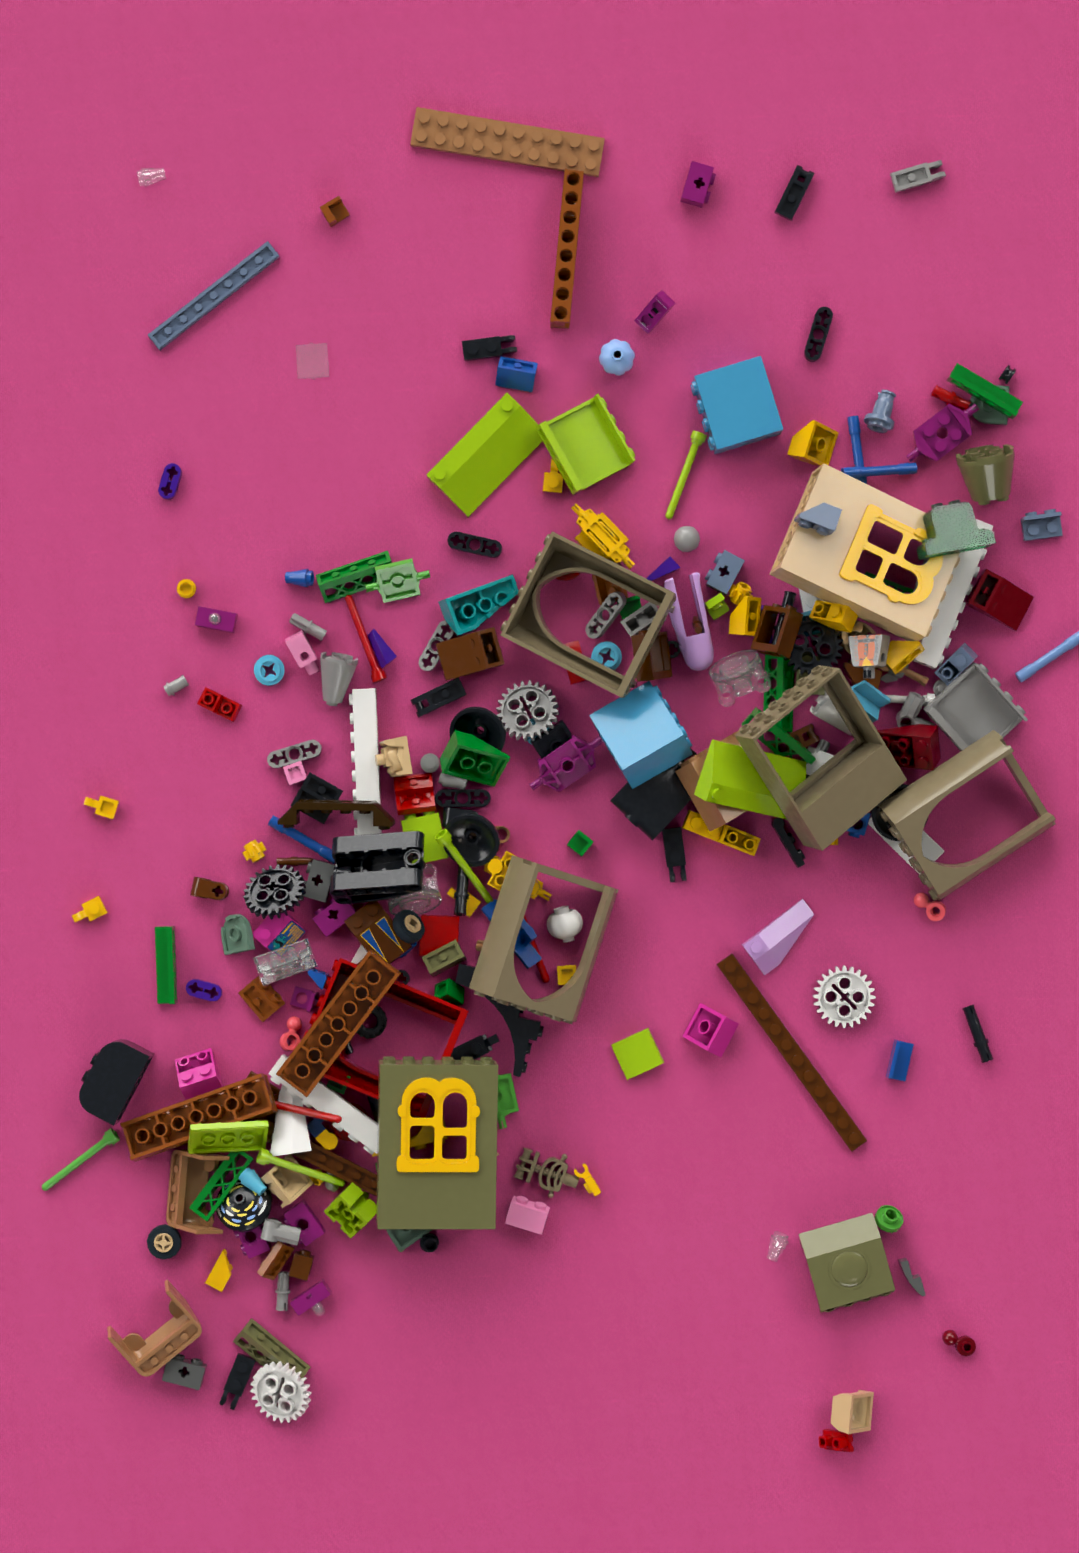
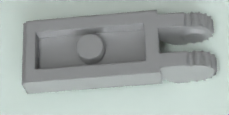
[890,160,946,193]

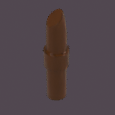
[692,616,702,634]
[276,856,313,866]

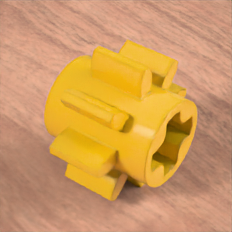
[728,582,753,605]
[242,839,267,863]

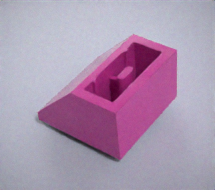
[175,1048,223,1100]

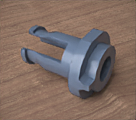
[864,389,896,433]

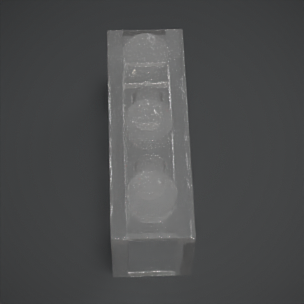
[253,938,317,986]

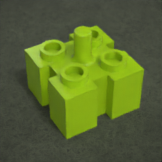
[323,1182,377,1238]

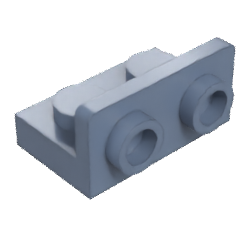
[1020,509,1063,541]

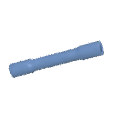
[1015,631,1079,683]

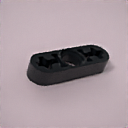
[804,307,833,362]
[447,532,502,558]
[435,789,491,807]

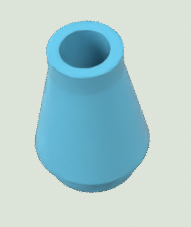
[238,1167,267,1196]

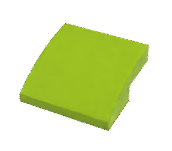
[611,1028,664,1080]

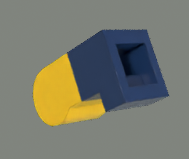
[307,1118,338,1150]

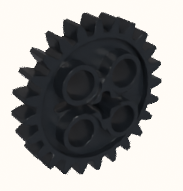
[783,616,844,676]
[243,864,306,920]

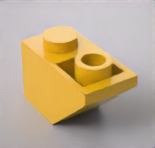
[809,600,858,633]

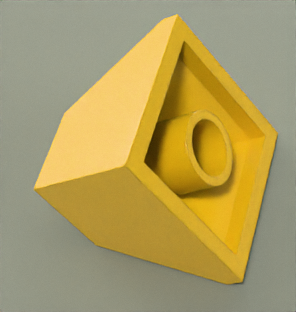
[787,420,839,467]

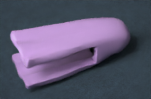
[664,572,714,671]

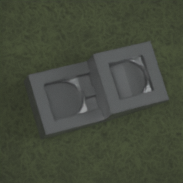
[898,1258,926,1296]

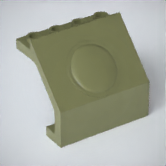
[799,1213,895,1313]

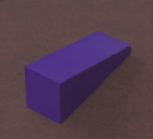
[646,557,681,581]
[367,629,397,669]

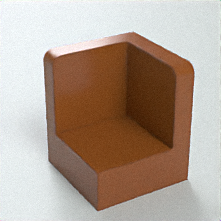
[320,196,350,227]

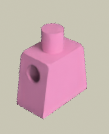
[285,630,319,675]

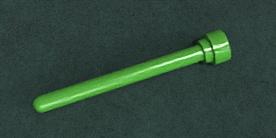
[42,1128,120,1191]

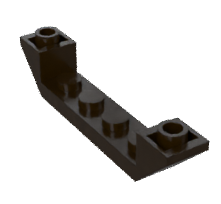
[278,799,395,830]

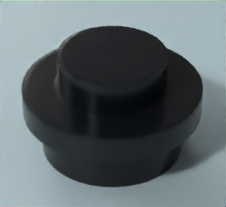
[420,1233,439,1252]

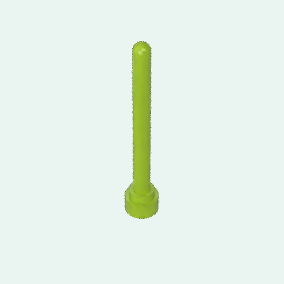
[665,430,707,520]
[434,829,493,904]
[256,1148,345,1187]

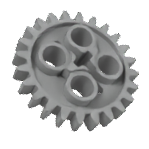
[496,680,559,742]

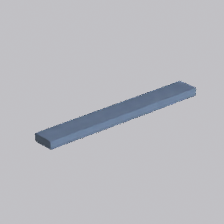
[148,241,280,351]

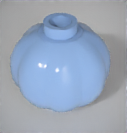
[599,339,635,376]

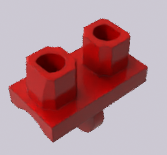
[819,1429,854,1452]

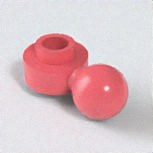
[914,892,946,921]
[280,1016,302,1051]

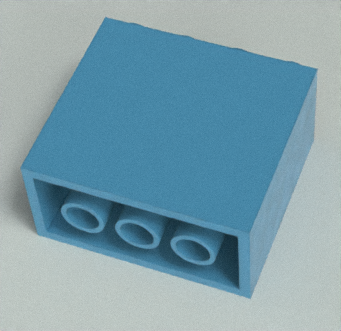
[690,356,784,454]
[589,681,693,789]

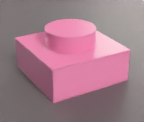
[283,761,307,785]

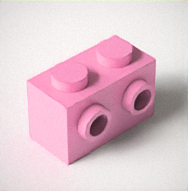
[505,1196,550,1235]

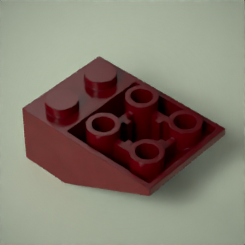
[966,569,1034,631]
[877,724,941,771]

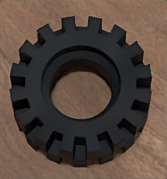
[356,1006,387,1039]

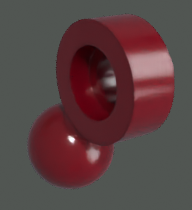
[942,1330,976,1356]

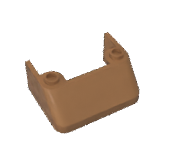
[166,1150,230,1234]
[107,1279,202,1377]

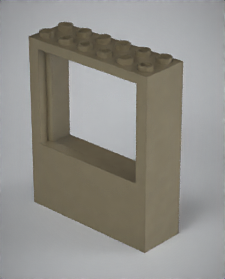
[735,665,907,851]

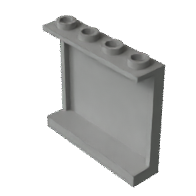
[923,662,1028,751]

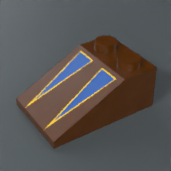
[344,901,412,964]

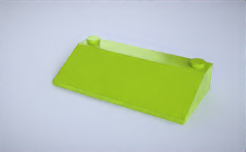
[427,393,542,517]
[694,739,806,819]

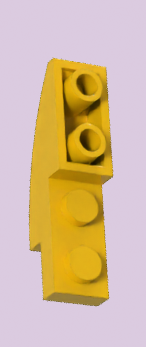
[681,810,761,856]

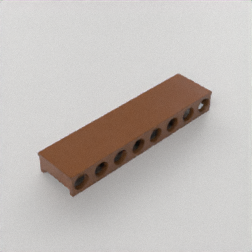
[550,168,584,329]
[276,949,401,1098]
[120,1073,278,1162]

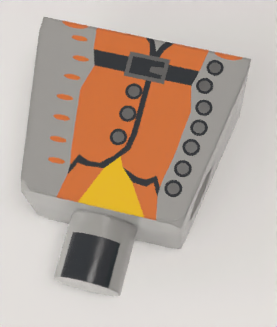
[848,634,890,679]

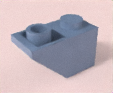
[794,503,842,536]
[934,643,978,686]

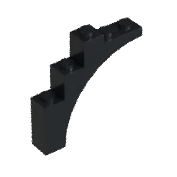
[455,963,544,1077]

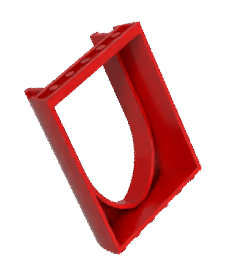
[302,958,469,1118]

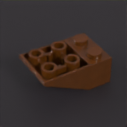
[435,627,505,681]

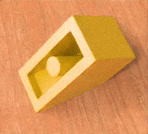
[729,596,761,636]
[886,640,925,675]

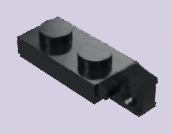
[450,1034,500,1060]

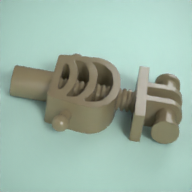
[513,1147,579,1198]

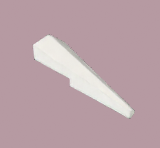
[269,1084,312,1156]

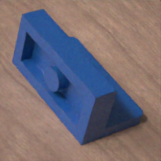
[495,356,538,392]
[886,1039,914,1082]

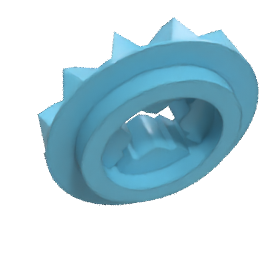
[591,641,622,670]
[254,655,285,686]

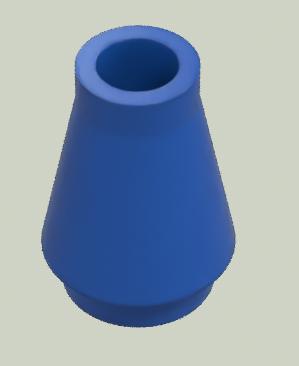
[285,569,314,588]

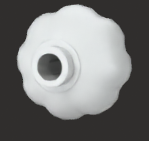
[546,906,583,943]

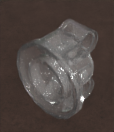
[708,650,771,707]
[387,864,442,915]

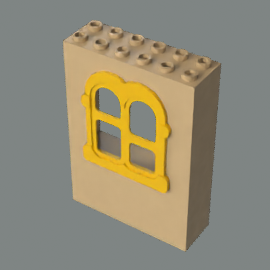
[769,464,968,641]

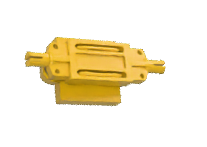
[571,503,635,570]
[484,850,552,901]

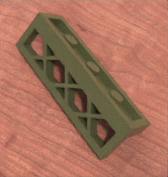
[233,1318,311,1388]

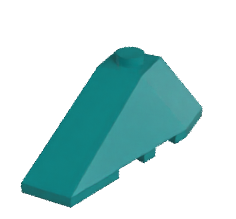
[438,575,519,636]

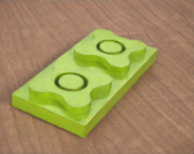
[188,1120,269,1154]

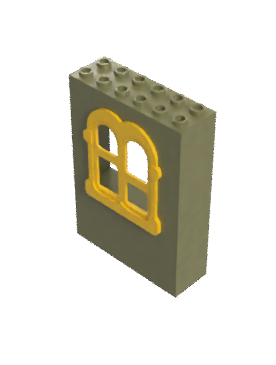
[376,1056,498,1229]

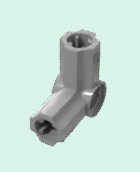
[896,691,935,727]
[260,1218,301,1246]

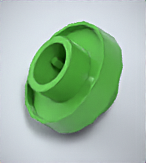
[874,1205,904,1233]

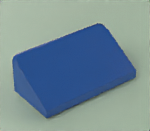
[308,968,329,990]

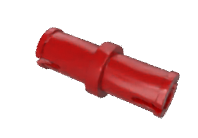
[931,385,971,411]

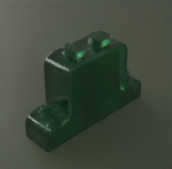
[917,500,996,560]

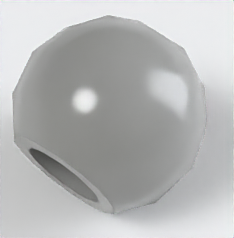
[673,526,700,552]

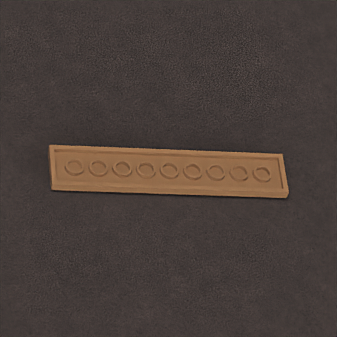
[410,107,605,177]

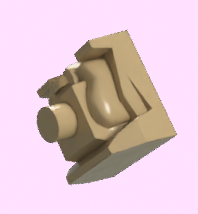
[375,736,413,777]
[260,1154,313,1208]
[831,1390,874,1434]

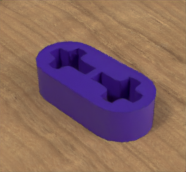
[158,463,182,500]
[186,979,222,1001]

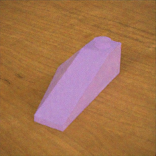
[741,899,814,975]

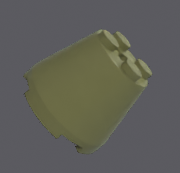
[956,444,1015,505]

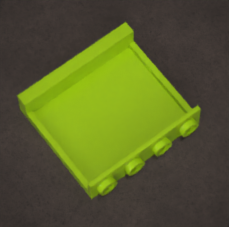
[536,394,635,495]

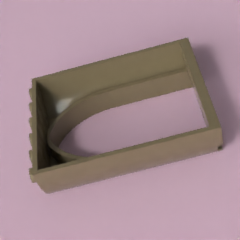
[500,531,676,698]
[878,730,1056,901]
[469,855,618,1024]

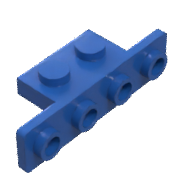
[481,899,542,969]

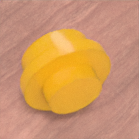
[177,579,196,598]

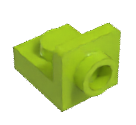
[704,593,729,620]

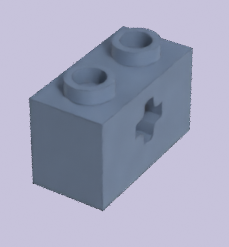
[705,550,745,596]

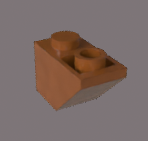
[842,660,882,689]

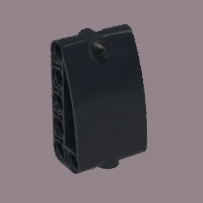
[610,748,697,841]
[330,831,426,904]

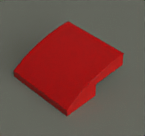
[394,773,436,816]
[419,914,460,956]

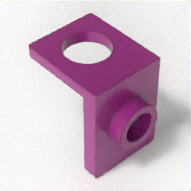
[290,986,319,1012]

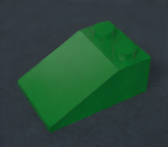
[440,730,510,787]

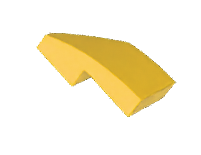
[205,1249,233,1292]

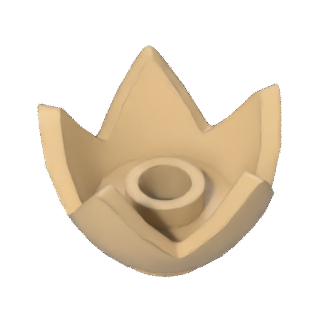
[841,621,876,654]

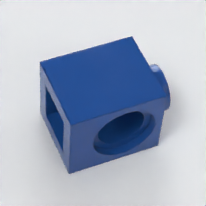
[847,813,871,838]

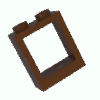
[750,603,803,659]
[631,630,673,682]

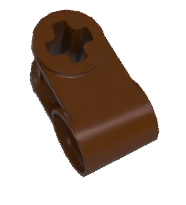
[190,876,229,900]

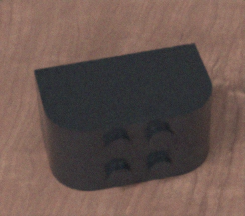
[79,1039,154,1126]

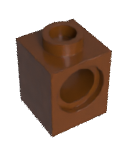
[289,1249,314,1281]

